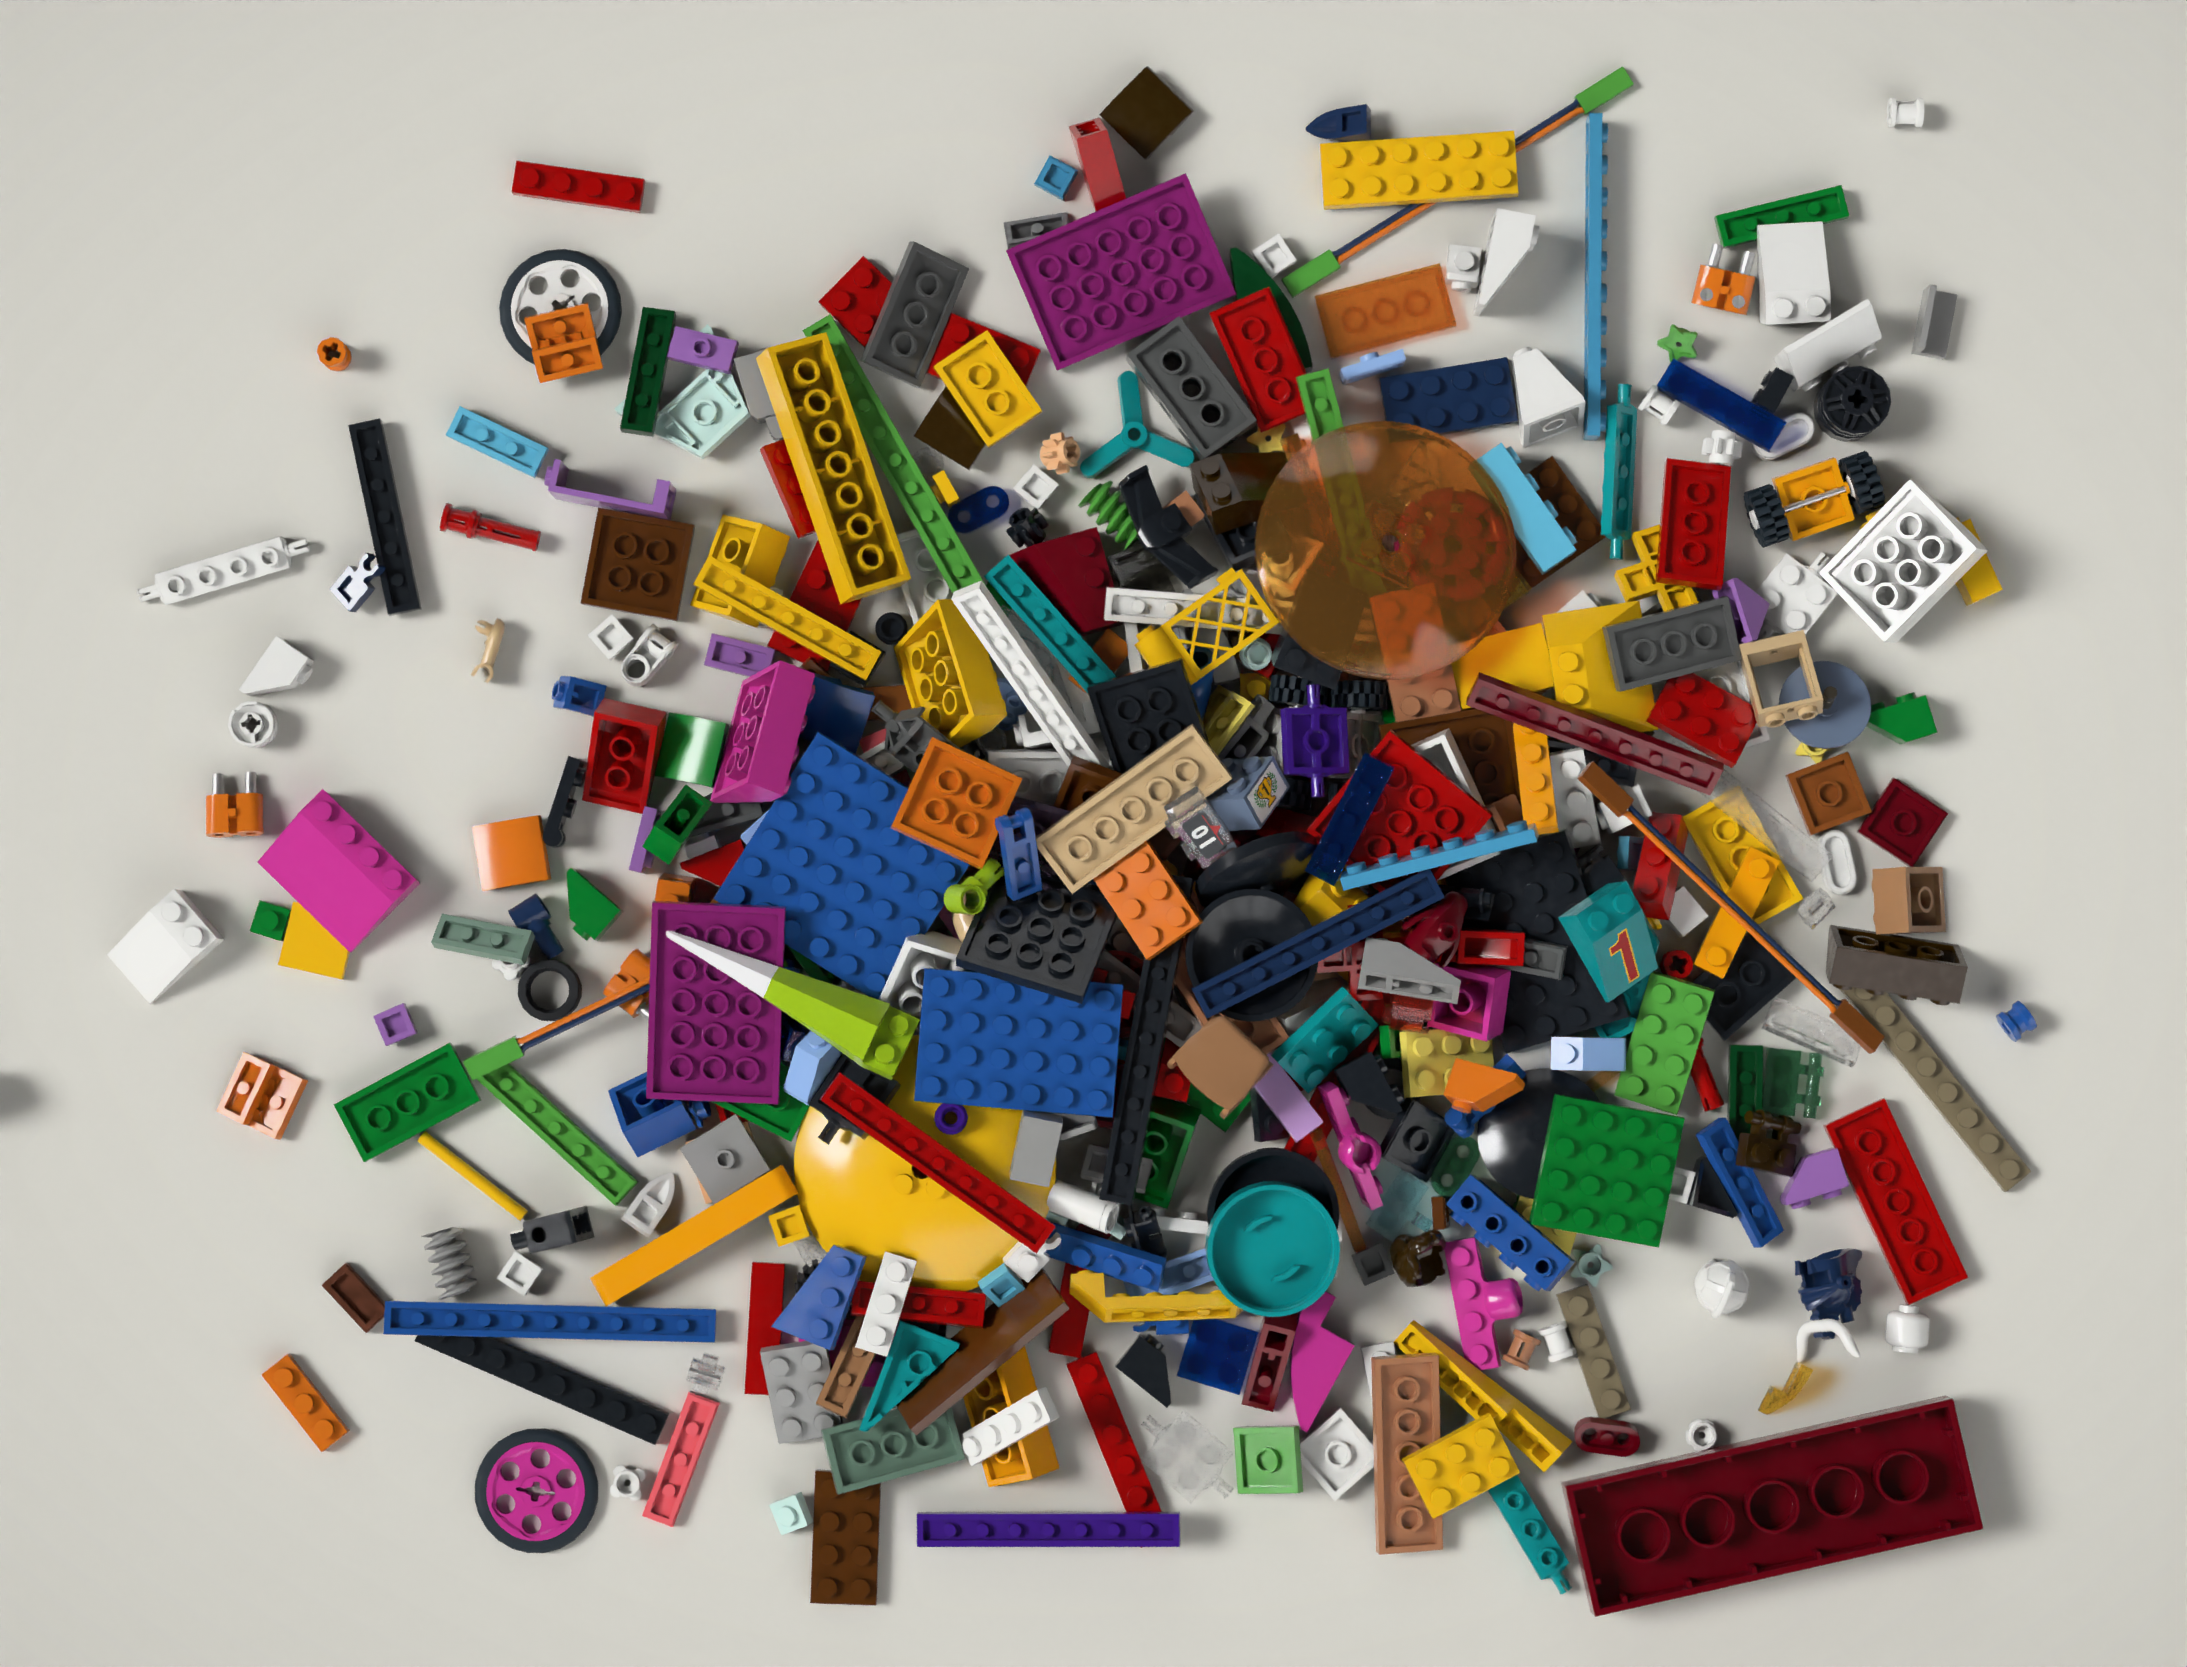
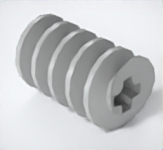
[421,1227,478,1300]

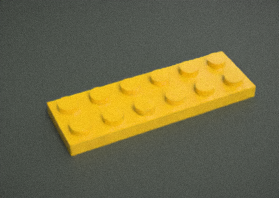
[1320,131,1519,210]

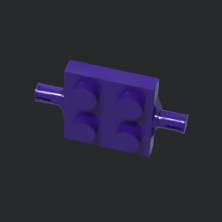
[1280,685,1350,798]

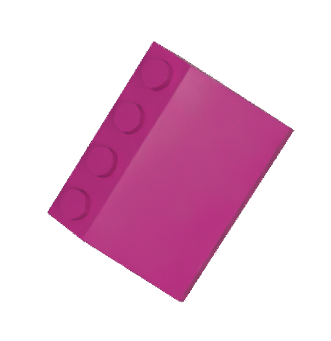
[710,660,815,803]
[257,789,420,953]

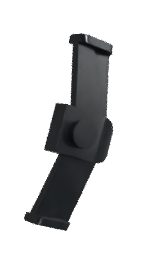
[1118,465,1219,589]

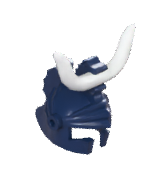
[1795,1248,1862,1363]

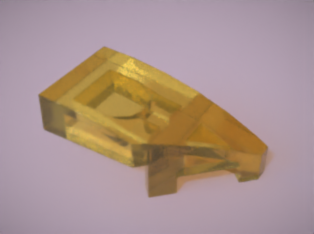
[1758,1362,1813,1415]

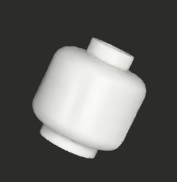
[1885,1304,1930,1353]

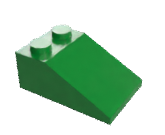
[1135,1096,1201,1209]

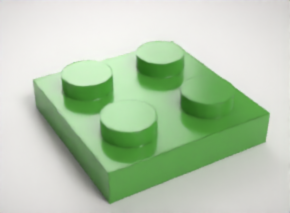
[1233,1425,1303,1494]

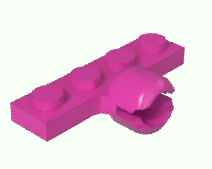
[1317,1081,1383,1210]
[1444,1237,1523,1370]

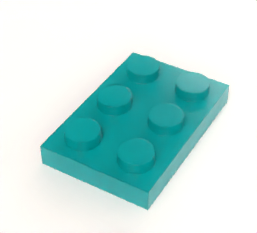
[1271,986,1379,1093]

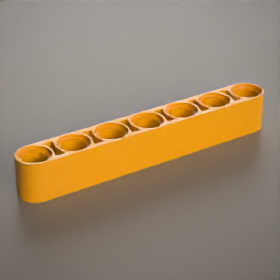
[590,1165,799,1306]

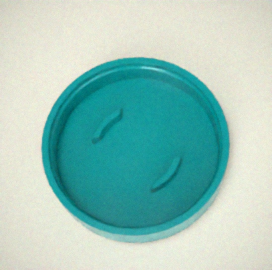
[1205,1181,1340,1317]

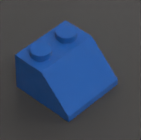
[608,1072,697,1157]

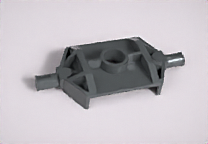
[871,700,980,773]

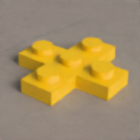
[1614,524,1698,611]

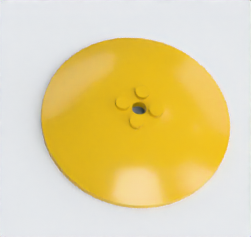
[794,1035,1057,1292]

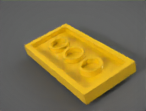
[1683,786,1803,924]

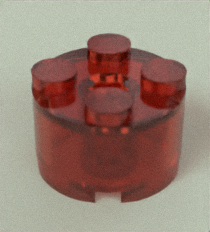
[1381,994,1434,1034]

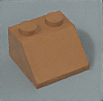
[1871,867,1946,935]

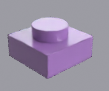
[373,1003,418,1046]

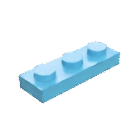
[446,406,549,478]

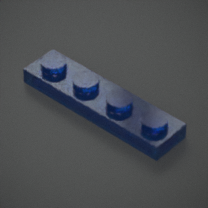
[1657,358,1787,453]
[1305,752,1395,886]

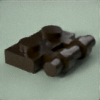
[1736,1110,1802,1177]

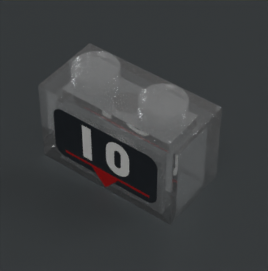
[1164,786,1237,869]

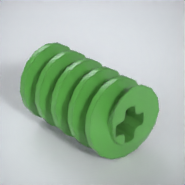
[1078,480,1138,551]

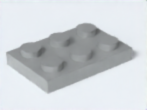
[760,1341,843,1444]

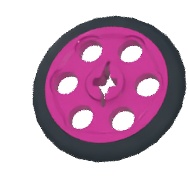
[475,1429,598,1553]

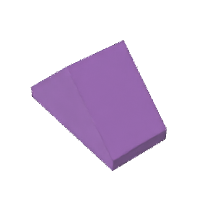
[1712,578,1770,644]

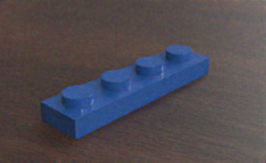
[1695,1117,1784,1248]
[1045,1222,1167,1292]

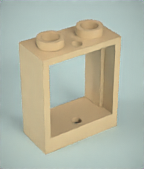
[1739,630,1823,728]

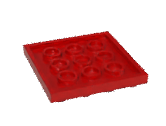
[1306,729,1493,892]

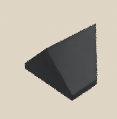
[1683,1156,1738,1218]

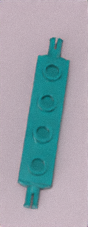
[1601,384,1638,560]
[1488,1475,1572,1594]

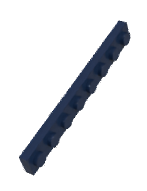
[1191,869,1445,1018]

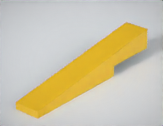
[1393,1320,1573,1472]

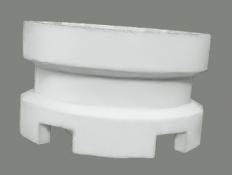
[228,701,278,748]

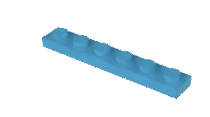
[1340,820,1539,891]

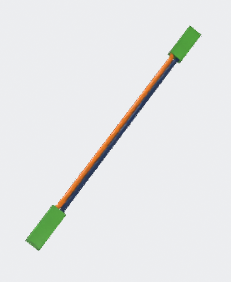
[1281,66,1634,298]
[463,976,650,1081]

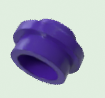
[934,1103,968,1135]

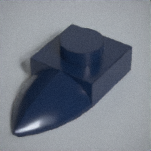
[1306,104,1371,142]

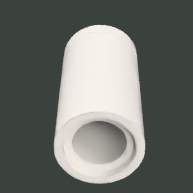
[1047,1180,1120,1234]

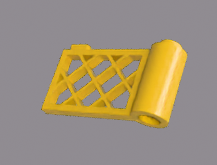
[1134,568,1279,685]

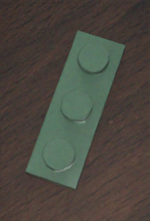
[431,914,535,965]

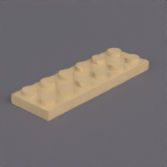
[1036,724,1232,894]

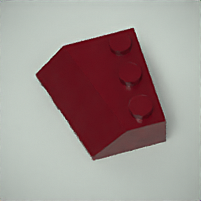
[1003,527,1124,637]

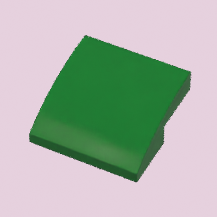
[655,712,729,788]

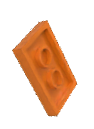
[1094,841,1203,960]

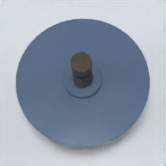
[1779,661,1871,749]

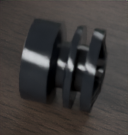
[1813,366,1891,442]

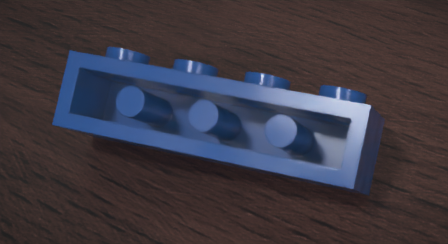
[1446,1174,1576,1292]

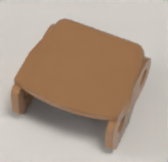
[1167,1013,1274,1119]

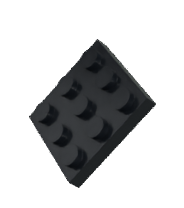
[1087,658,1211,774]

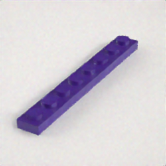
[917,1512,1181,1547]

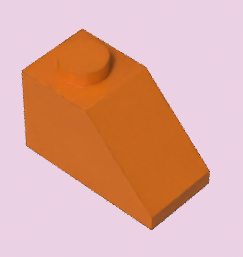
[1443,1058,1525,1113]

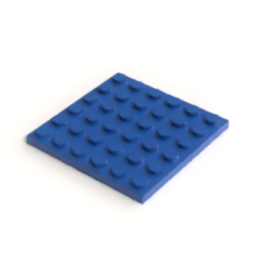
[713,731,969,1000]

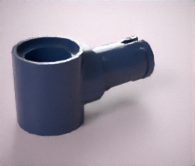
[508,893,564,960]

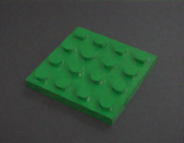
[1529,1094,1685,1248]

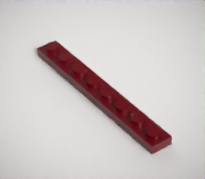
[1466,672,1724,795]

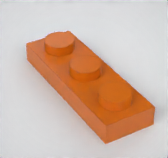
[262,1353,350,1452]

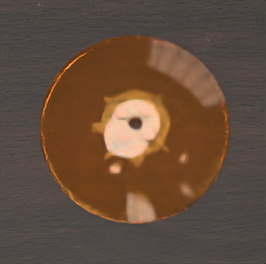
[1255,421,1516,680]

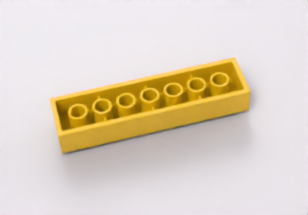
[756,332,911,604]

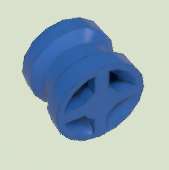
[1996,1001,2037,1042]

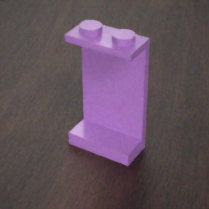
[544,459,677,520]

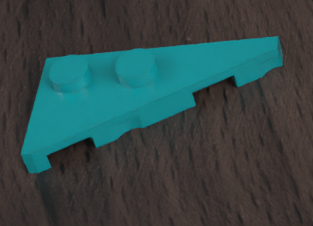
[859,1320,960,1432]

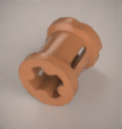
[1501,1329,1541,1371]

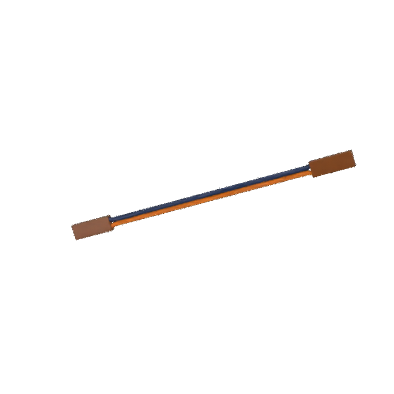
[1577,761,1885,1054]

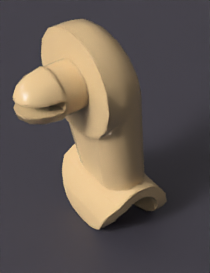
[471,618,505,683]

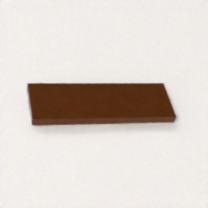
[896,1268,1070,1436]

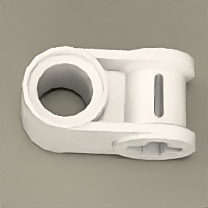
[621,624,679,687]

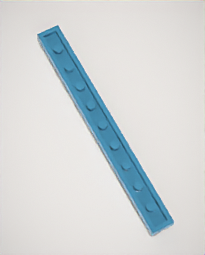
[1584,113,1608,440]

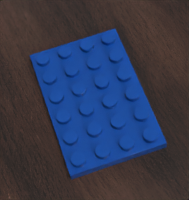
[914,968,1124,1117]

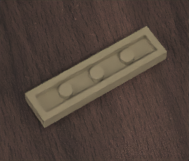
[1556,1284,1631,1418]

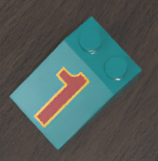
[1558,881,1658,1002]

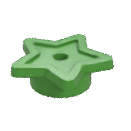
[1657,324,1698,363]

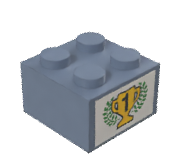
[1194,756,1290,832]

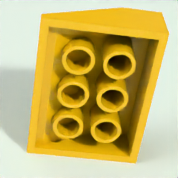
[894,599,1007,748]

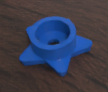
[688,1100,711,1128]

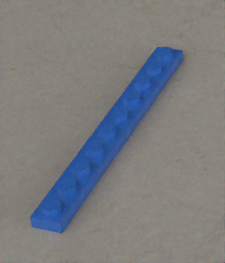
[383,1301,716,1343]

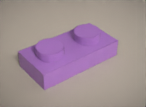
[704,633,776,677]
[629,806,661,874]

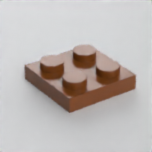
[1785,751,1872,836]

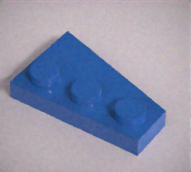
[771,1245,867,1350]

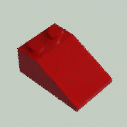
[582,698,667,814]

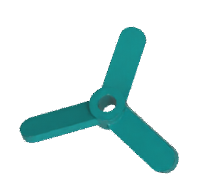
[1080,371,1195,478]

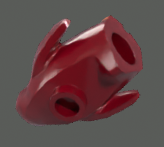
[1402,890,1468,968]

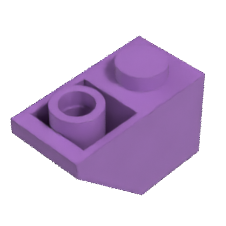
[1780,1148,1849,1209]

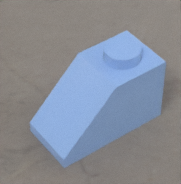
[783,1030,843,1106]
[1551,1037,1626,1071]

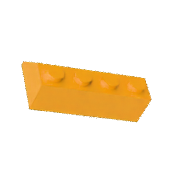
[963,1346,1060,1487]

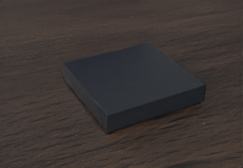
[1380,1097,1455,1183]

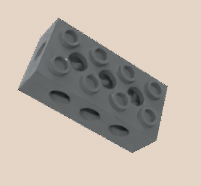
[1126,316,1257,460]

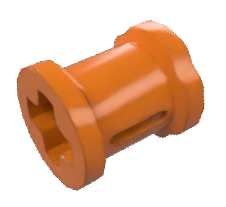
[317,337,352,371]

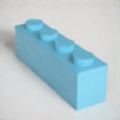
[1468,442,1577,575]

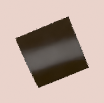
[1099,66,1194,160]
[914,387,986,471]

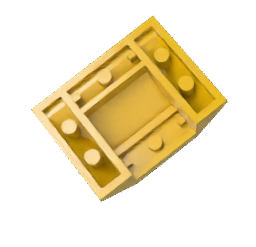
[1542,600,1658,732]

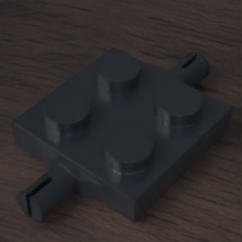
[809,1054,901,1145]

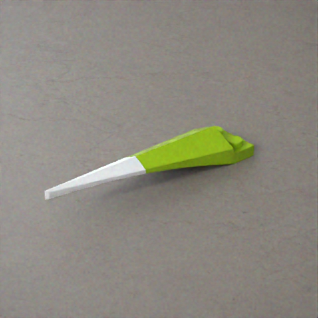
[666,931,920,1080]

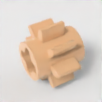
[1040,432,1080,475]

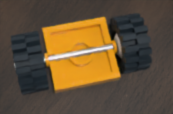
[1743,451,1885,548]

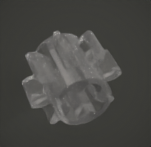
[686,1353,725,1395]

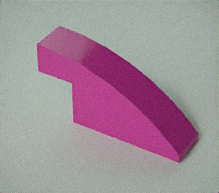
[1290,1291,1355,1432]

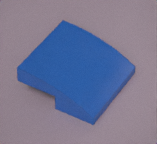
[799,673,875,754]

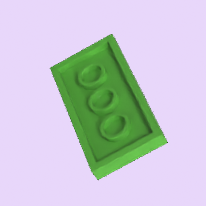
[1614,971,1715,1115]

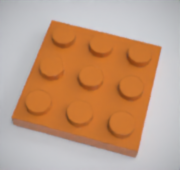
[891,737,1023,870]

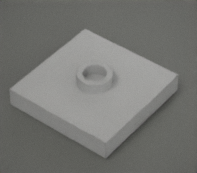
[680,1114,771,1204]

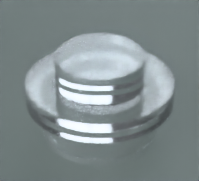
[913,447,944,480]

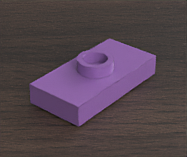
[667,326,739,374]

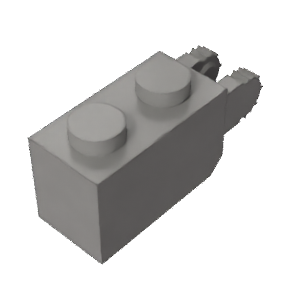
[734,350,784,442]

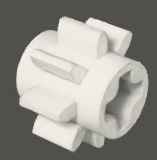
[1702,430,1743,467]

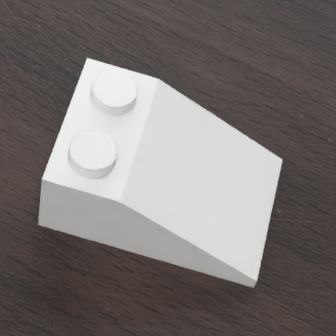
[1473,208,1540,316]
[1757,221,1831,325]
[107,889,225,1004]

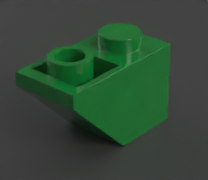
[1866,692,1938,744]

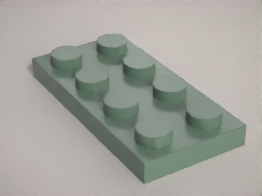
[821,1407,965,1494]

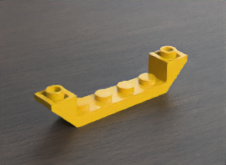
[1069,1270,1243,1323]

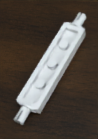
[137,536,310,605]

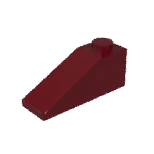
[1241,1312,1299,1412]

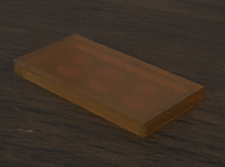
[1314,263,1456,360]

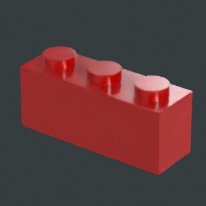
[1632,812,1689,920]

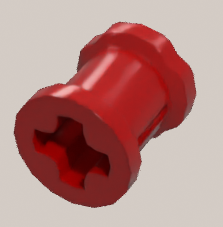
[1659,950,1693,979]

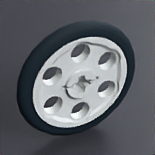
[499,249,622,365]

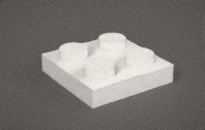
[1300,1407,1374,1501]

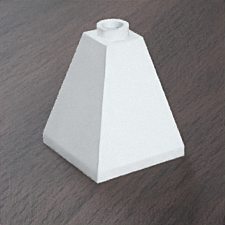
[1512,347,1585,448]

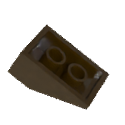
[1190,452,1307,535]

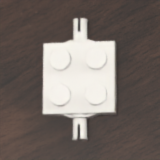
[1755,552,1838,641]

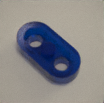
[948,486,1009,535]

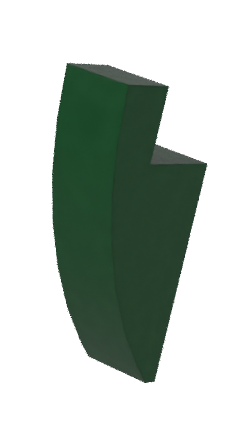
[1229,247,1313,373]

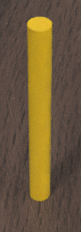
[417,1131,528,1221]

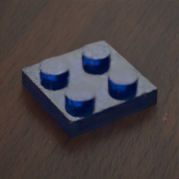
[1177,1319,1259,1395]

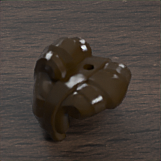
[1390,1230,1446,1287]

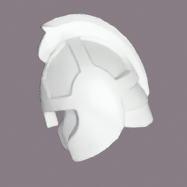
[1694,1259,1749,1319]

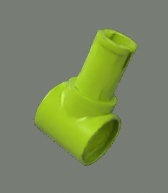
[944,858,1004,915]

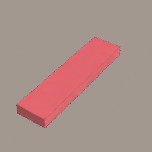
[642,1391,720,1527]

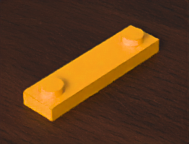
[1693,847,1780,979]

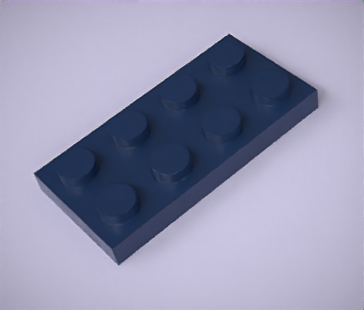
[1379,357,1518,443]

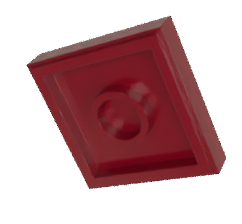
[1857,778,1948,867]

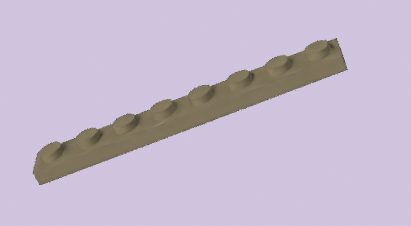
[1840,987,2031,1192]

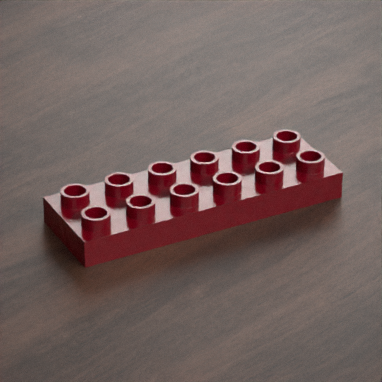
[1561,1396,1983,1617]

